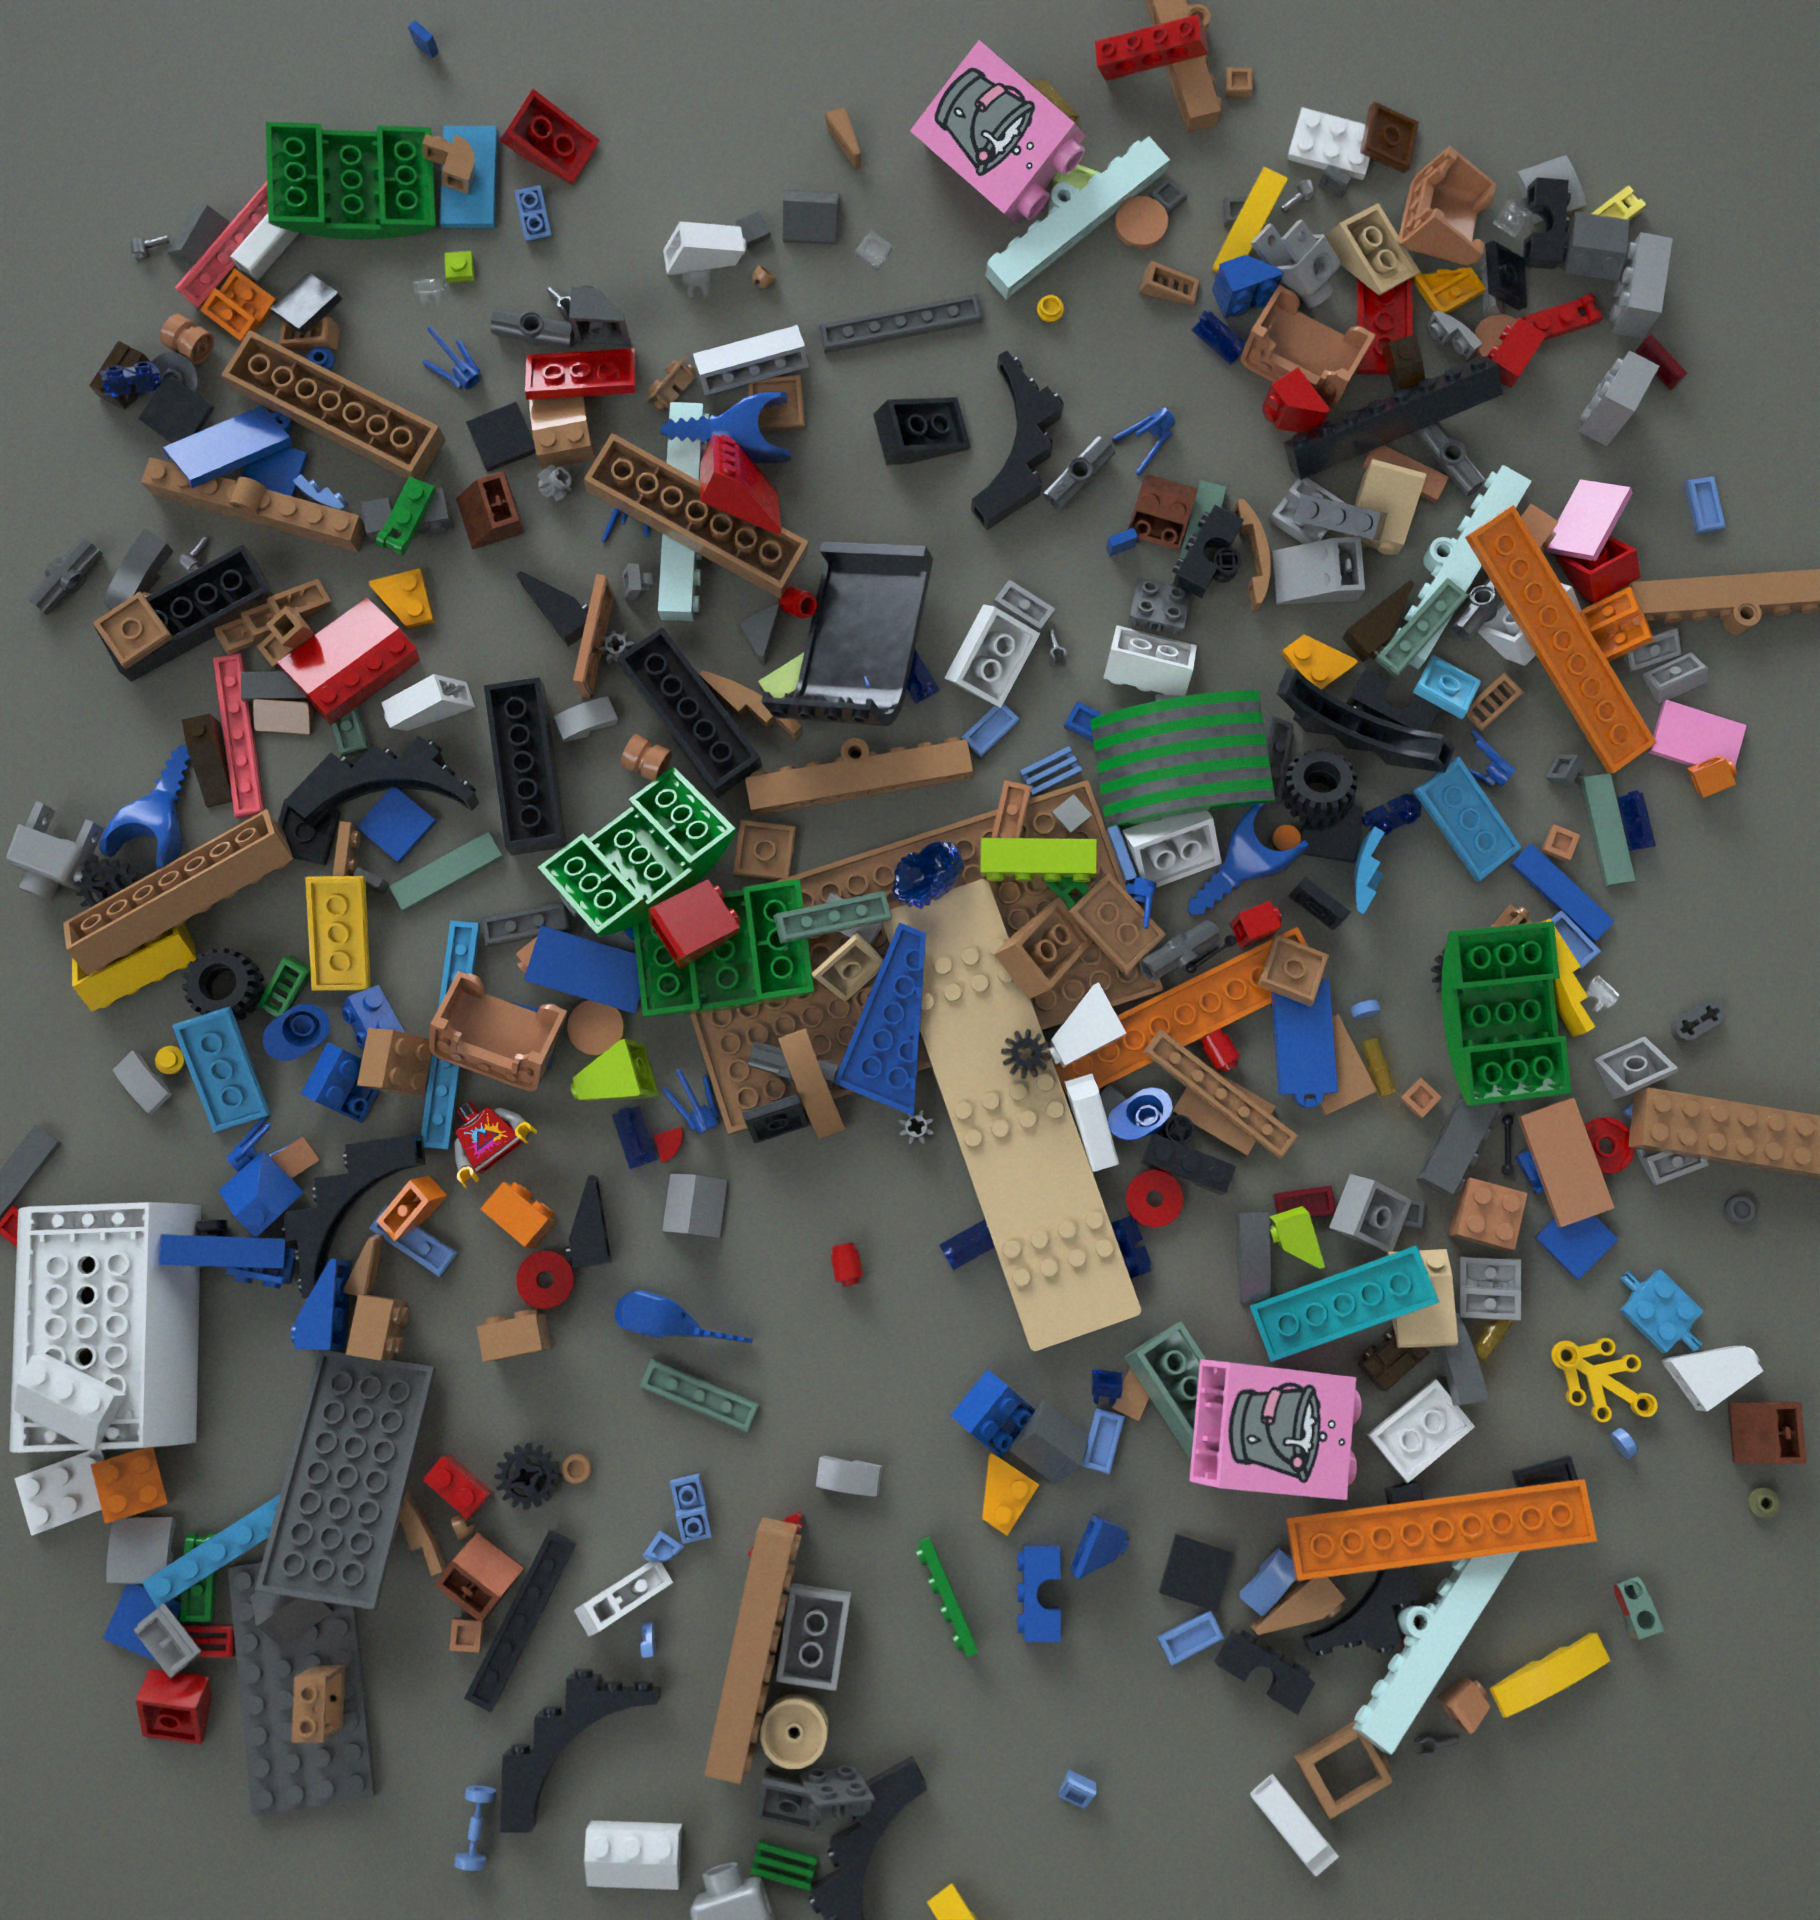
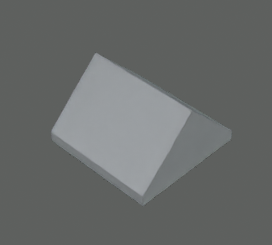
[1594,1036,1678,1100]
[662,1173,728,1238]

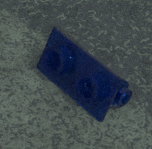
[1191,311,1246,365]
[99,362,161,397]
[907,649,940,704]
[1616,790,1656,851]
[1362,793,1421,836]
[612,1106,657,1169]
[1111,1216,1152,1278]
[939,1219,994,1271]

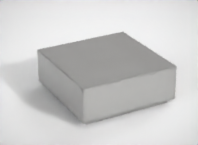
[1052,794,1092,835]

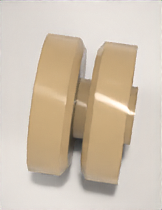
[761,1692,828,1769]

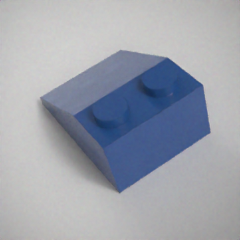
[291,1259,352,1350]

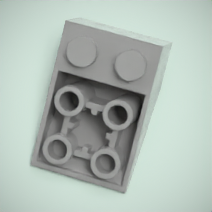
[1272,537,1365,605]

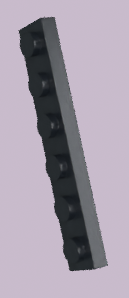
[464,1530,577,1713]

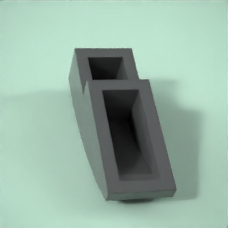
[103,529,174,609]
[1236,1212,1271,1302]
[1435,1313,1489,1406]

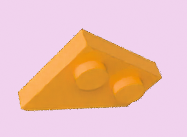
[1412,267,1486,314]
[368,568,435,629]
[1281,634,1358,690]
[982,1452,1039,1535]

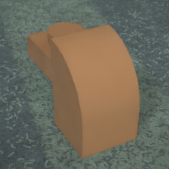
[422,134,475,194]
[257,606,314,669]

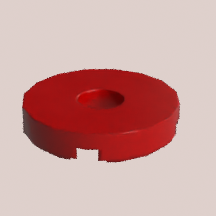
[1584,1117,1636,1175]
[1125,1170,1184,1228]
[516,1251,575,1309]

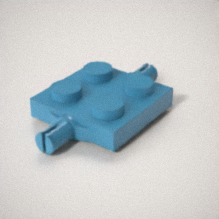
[1619,1269,1704,1353]

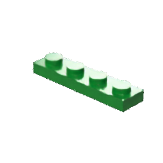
[915,1535,978,1658]

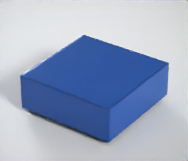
[408,20,439,58]
[1106,528,1138,556]

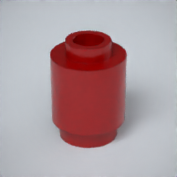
[778,586,817,619]
[1201,1029,1241,1073]
[830,1243,864,1287]

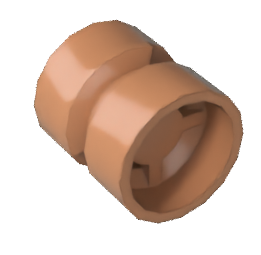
[160,313,214,365]
[620,734,672,782]

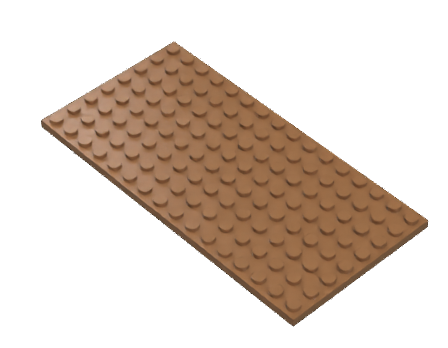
[690,780,1163,1135]

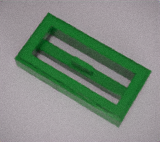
[750,1840,818,1890]

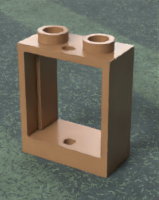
[292,1665,345,1743]
[1294,1721,1393,1819]

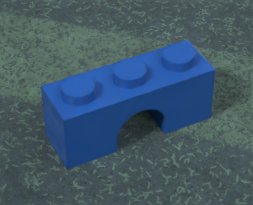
[1017,1545,1061,1642]

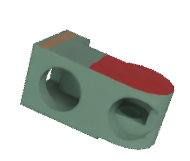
[1614,1576,1664,1640]

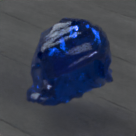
[892,841,964,909]

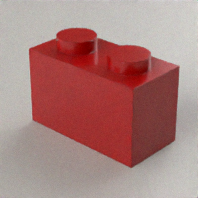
[1487,317,1547,388]
[1230,901,1282,949]
[423,1454,494,1519]

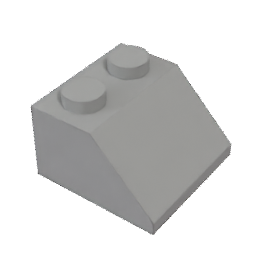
[1329,1174,1412,1253]

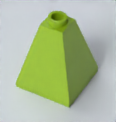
[570,1039,660,1101]

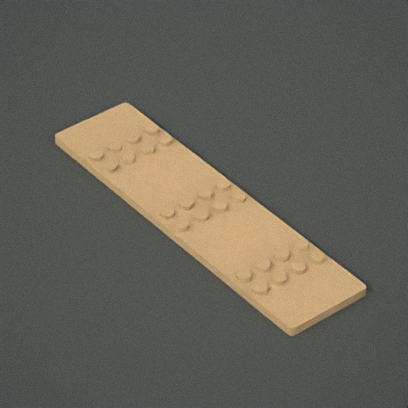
[883,879,1141,1351]

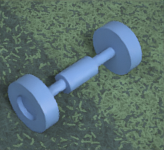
[454,1786,497,1871]

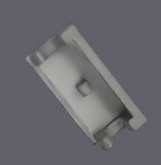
[134,1604,201,1679]

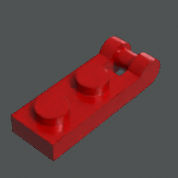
[1523,293,1603,341]

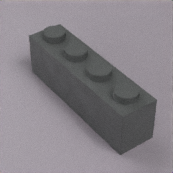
[1416,1092,1505,1196]

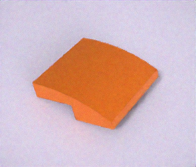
[200,268,278,342]
[1579,587,1654,662]

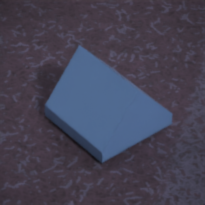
[1058,1769,1096,1809]

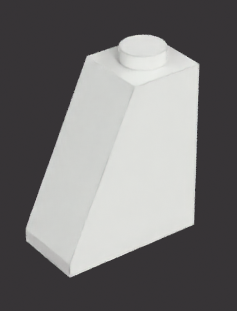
[663,222,746,275]
[381,674,475,731]
[1048,982,1126,1068]
[1661,1346,1763,1412]

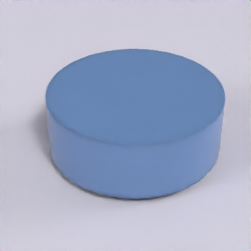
[1351,1000,1381,1020]
[1610,1428,1638,1459]

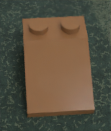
[529,396,596,469]
[994,896,1093,999]

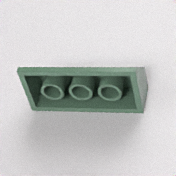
[1124,1321,1206,1458]

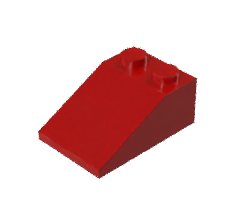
[499,89,600,185]

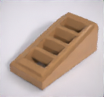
[825,107,862,169]
[1139,261,1200,306]
[279,317,340,351]
[1466,672,1524,731]
[343,1234,384,1296]

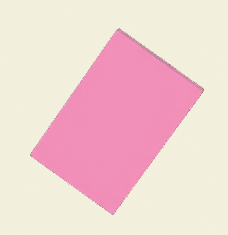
[1545,480,1633,561]
[1648,700,1747,767]

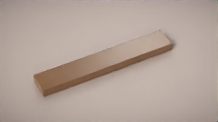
[1142,1029,1298,1159]

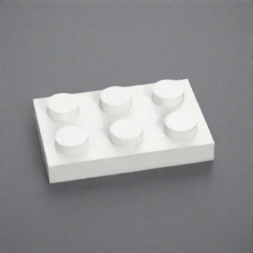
[1287,107,1370,180]
[1367,1379,1475,1483]
[15,1449,108,1536]

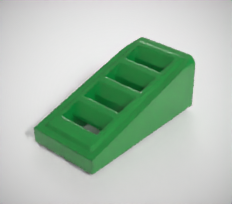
[257,956,311,1018]

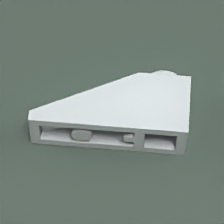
[574,1561,673,1636]

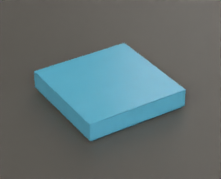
[1413,655,1481,719]

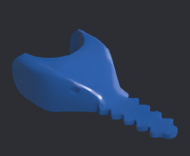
[660,392,791,463]
[99,745,191,869]
[1187,803,1310,916]
[614,1290,753,1343]

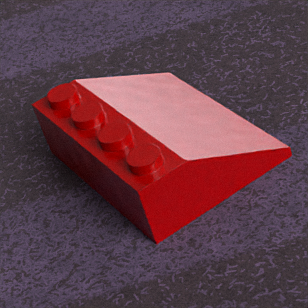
[700,434,781,535]
[277,598,420,726]

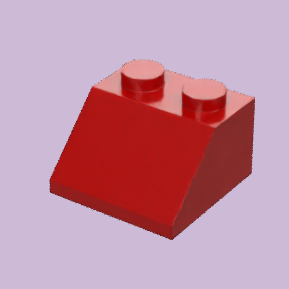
[1262,367,1330,433]
[1556,536,1641,603]
[135,1669,212,1745]

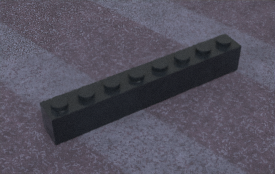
[1284,356,1503,480]

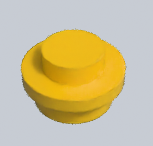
[1037,295,1064,322]
[155,1046,185,1075]

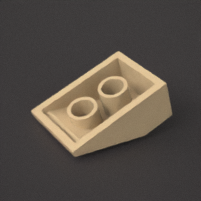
[1326,203,1420,295]
[1387,1249,1458,1348]

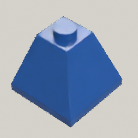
[219,1150,304,1238]
[1069,1514,1130,1579]

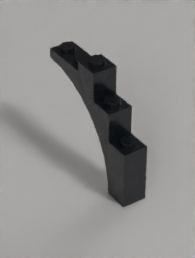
[971,350,1064,530]
[1276,668,1455,773]
[284,736,479,828]
[281,1134,426,1299]
[1302,1481,1424,1656]
[500,1668,661,1833]
[809,1755,927,1920]

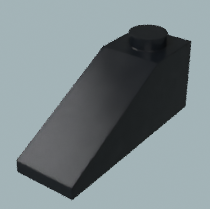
[516,571,589,647]
[565,1175,612,1269]

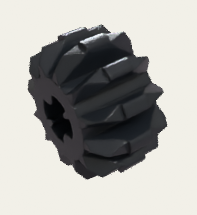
[1001,1029,1051,1079]

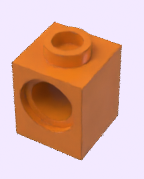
[1687,755,1737,798]

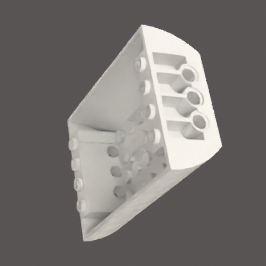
[10,1202,201,1453]

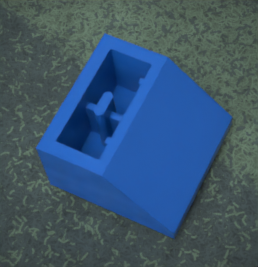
[1212,255,1283,318]
[301,1042,379,1123]
[950,1369,1036,1458]

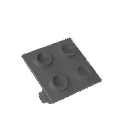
[1128,578,1191,635]
[798,1766,875,1820]

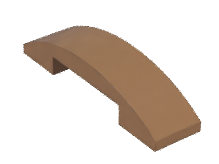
[1234,499,1271,613]
[778,1028,846,1139]

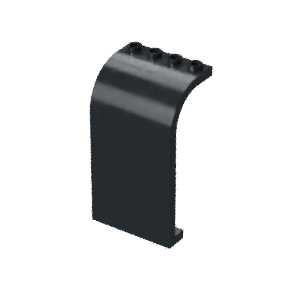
[762,542,933,726]

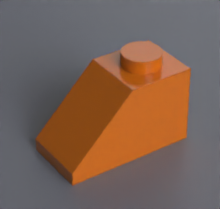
[376,1175,448,1242]

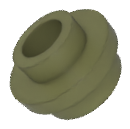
[1748,1487,1779,1518]

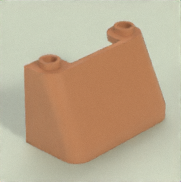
[1398,146,1496,266]
[1241,285,1375,409]
[429,971,567,1091]

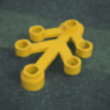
[1551,1338,1658,1422]

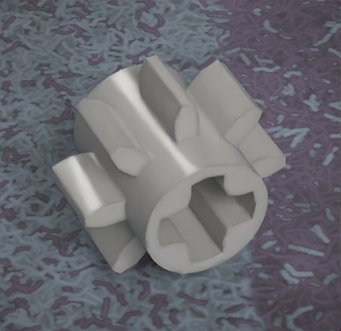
[537,464,572,501]
[599,630,635,664]
[899,1110,933,1145]

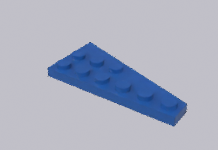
[833,922,926,1116]

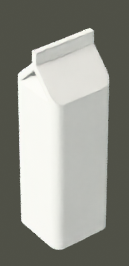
[230,214,299,282]
[1065,1073,1119,1172]
[1250,1774,1339,1877]

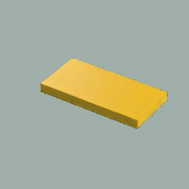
[305,876,371,991]

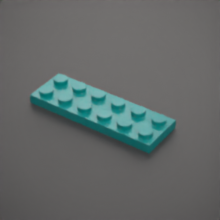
[1250,1245,1440,1362]

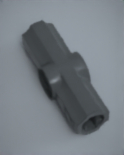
[490,309,575,349]
[1416,422,1486,497]
[1043,436,1116,511]
[27,536,103,615]
[1449,578,1503,642]
[1139,920,1221,982]
[748,1041,838,1090]

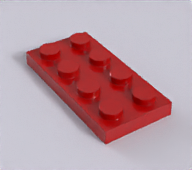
[1356,277,1412,375]
[525,348,636,400]

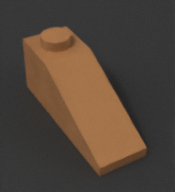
[1250,1577,1346,1635]

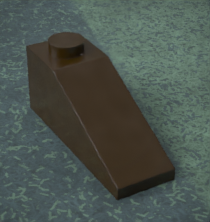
[1381,334,1425,393]
[1342,580,1414,663]
[182,713,233,808]

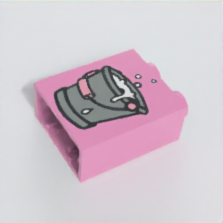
[910,40,1086,224]
[1189,1359,1362,1500]

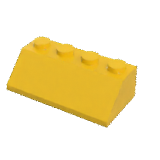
[72,923,197,1012]

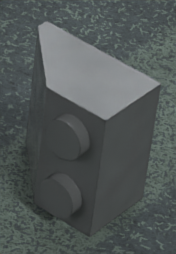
[1560,212,1629,281]
[569,285,631,346]

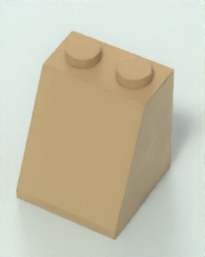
[1346,459,1426,555]

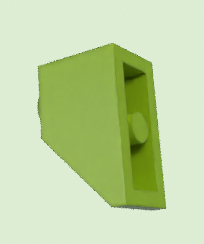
[1269,1206,1325,1269]

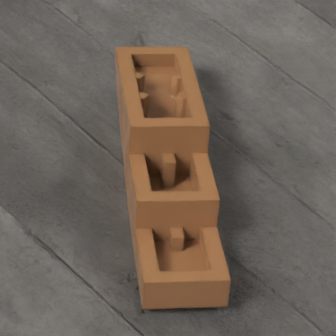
[215,579,331,656]
[699,670,803,741]
[399,1490,448,1576]

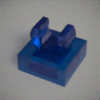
[1091,1369,1123,1406]

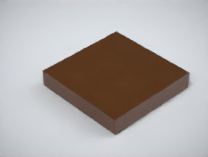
[1360,101,1419,173]

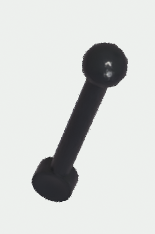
[1186,935,1236,973]
[1501,1115,1515,1175]

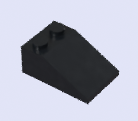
[873,397,971,465]

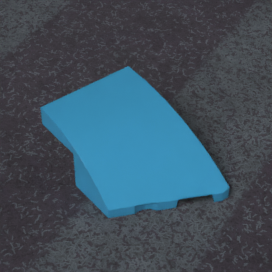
[1354,827,1385,915]

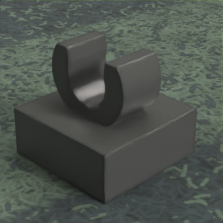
[1545,754,1585,788]

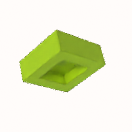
[445,251,475,283]

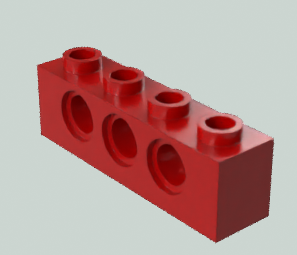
[1095,14,1208,81]

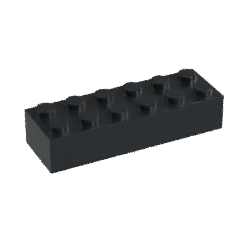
[94,544,275,682]
[617,626,762,798]
[484,677,567,856]

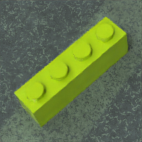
[980,838,1097,882]

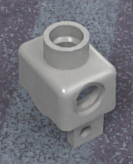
[1251,220,1340,308]
[6,801,104,901]
[690,1862,775,1920]

